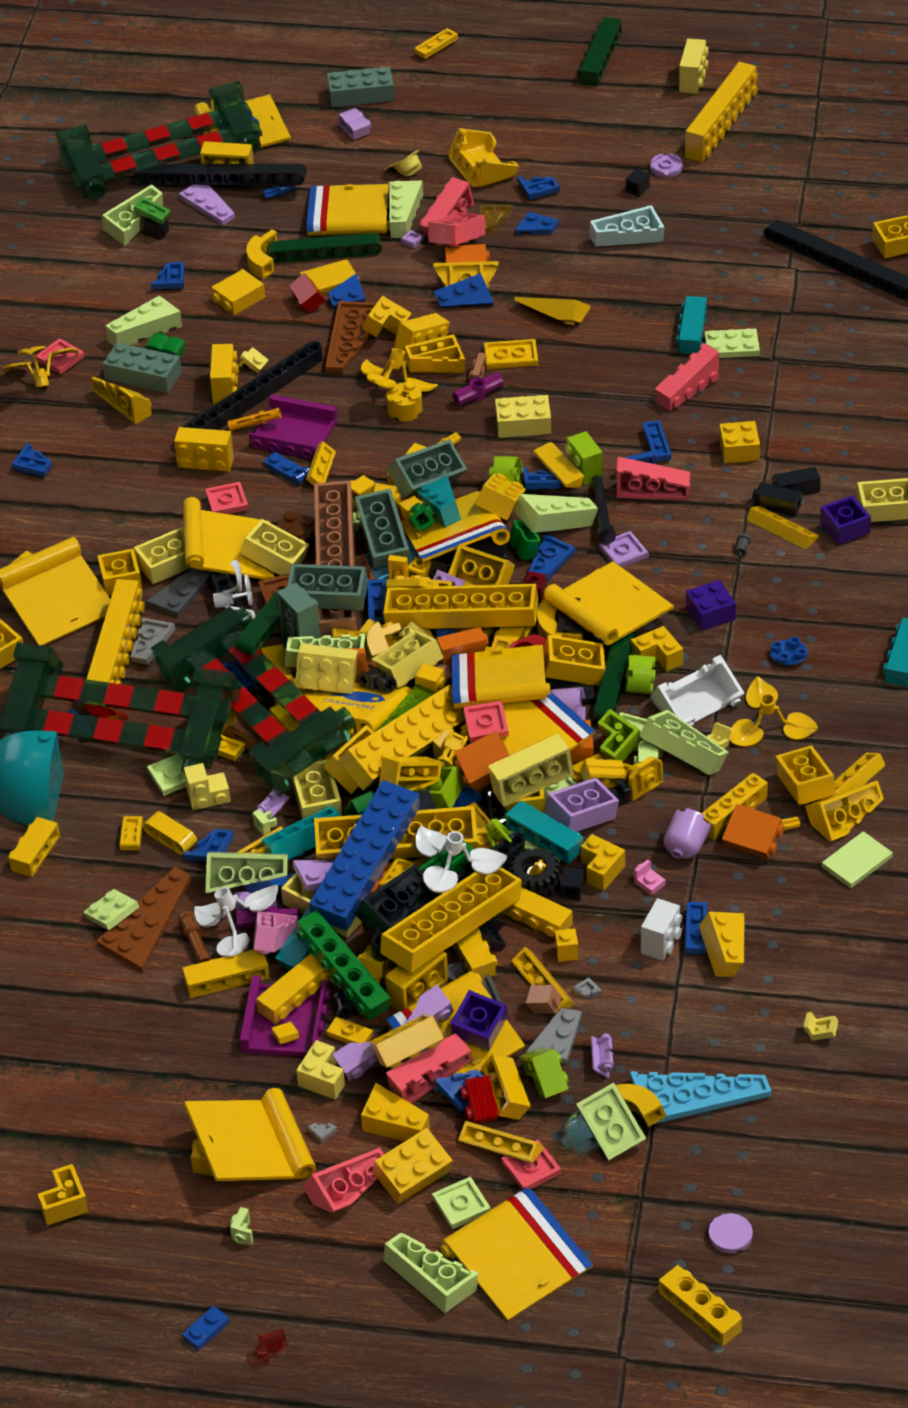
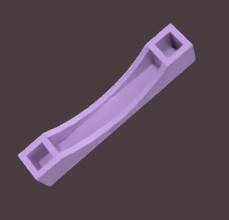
[332,985,454,1081]

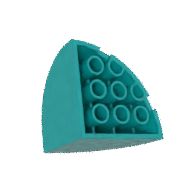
[0,731,64,828]

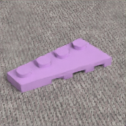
[179,185,235,225]
[293,859,383,891]

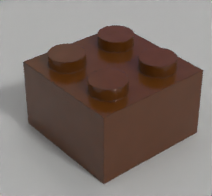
[276,510,316,558]

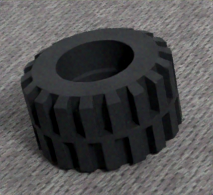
[509,848,560,899]

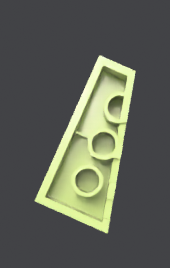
[390,180,423,238]
[102,185,163,247]
[105,295,182,346]
[514,494,598,533]
[285,633,366,668]
[639,710,729,775]
[206,852,288,893]
[384,1233,479,1313]

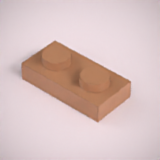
[469,353,486,381]

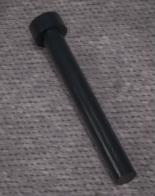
[592,476,616,544]

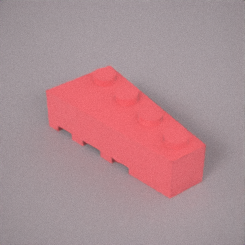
[419,177,474,237]
[655,343,719,412]
[617,457,690,500]
[386,1033,473,1104]

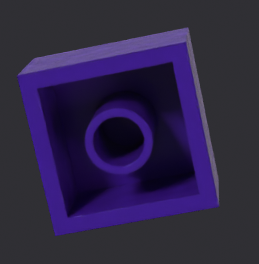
[820,495,871,545]
[686,580,736,630]
[451,990,507,1051]

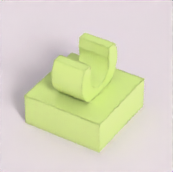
[253,809,277,836]

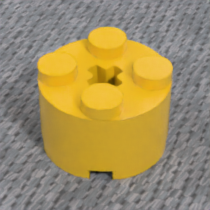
[387,381,423,422]

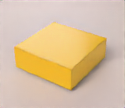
[272,1022,299,1044]

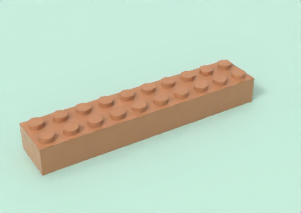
[314,480,357,638]

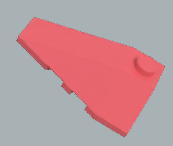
[303,1148,384,1213]

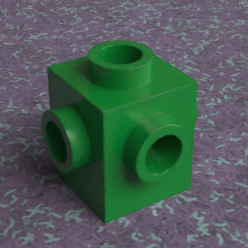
[408,502,435,531]

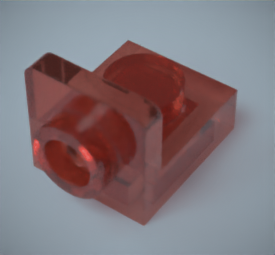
[255,1328,287,1366]

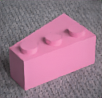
[254,911,298,954]

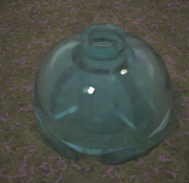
[560,1110,601,1154]

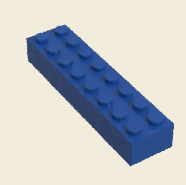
[309,780,420,931]

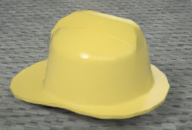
[385,150,422,176]

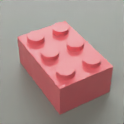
[428,212,485,247]

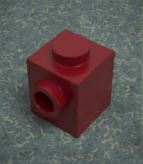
[524,571,547,602]

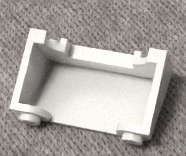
[650,655,744,727]

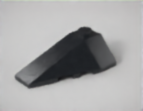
[354,865,425,930]

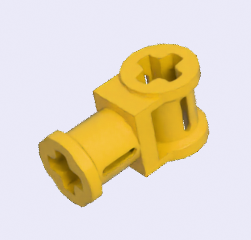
[437,728,469,766]

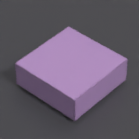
[401,230,424,249]

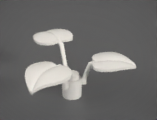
[213,560,256,620]
[416,826,507,893]
[194,884,278,957]

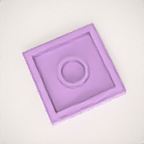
[598,531,649,567]

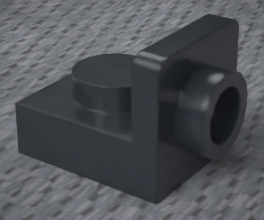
[429,556,453,579]
[608,778,630,807]

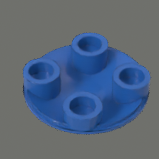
[770,637,808,665]

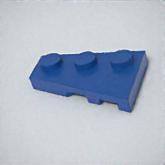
[434,273,494,309]
[529,534,575,580]

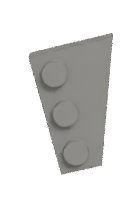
[131,618,176,665]
[526,1008,582,1064]

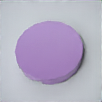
[650,154,683,178]
[708,1213,753,1254]

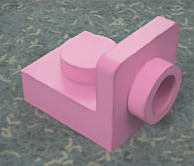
[634,860,666,896]

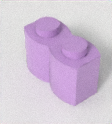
[338,108,372,140]

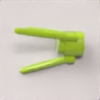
[486,819,527,849]

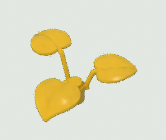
[2,346,79,388]
[361,348,438,392]
[730,676,818,747]

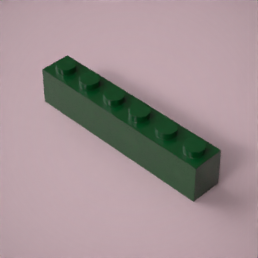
[578,17,622,86]

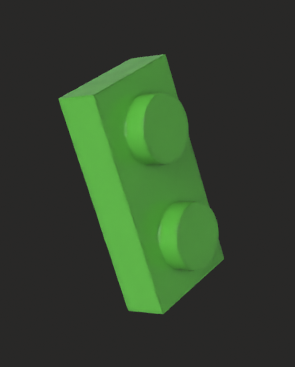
[133,196,171,225]

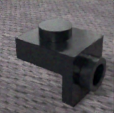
[479,917,506,951]

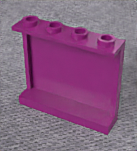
[249,394,338,460]
[240,975,330,1057]

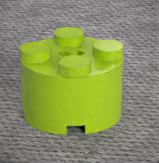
[489,456,523,484]
[625,655,656,695]

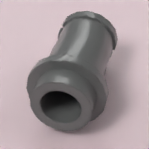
[735,533,751,557]

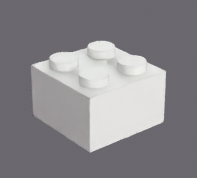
[641,898,682,961]

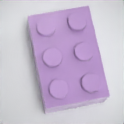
[545,778,619,832]

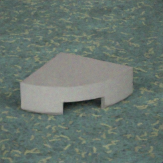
[572,978,601,998]
[307,1123,338,1144]

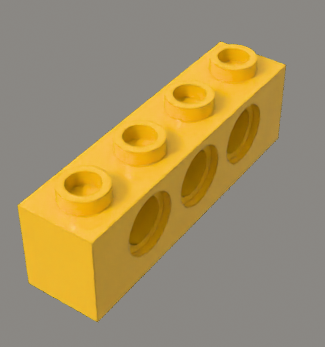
[701,773,768,841]
[659,1265,742,1347]

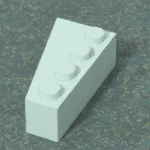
[589,205,665,247]

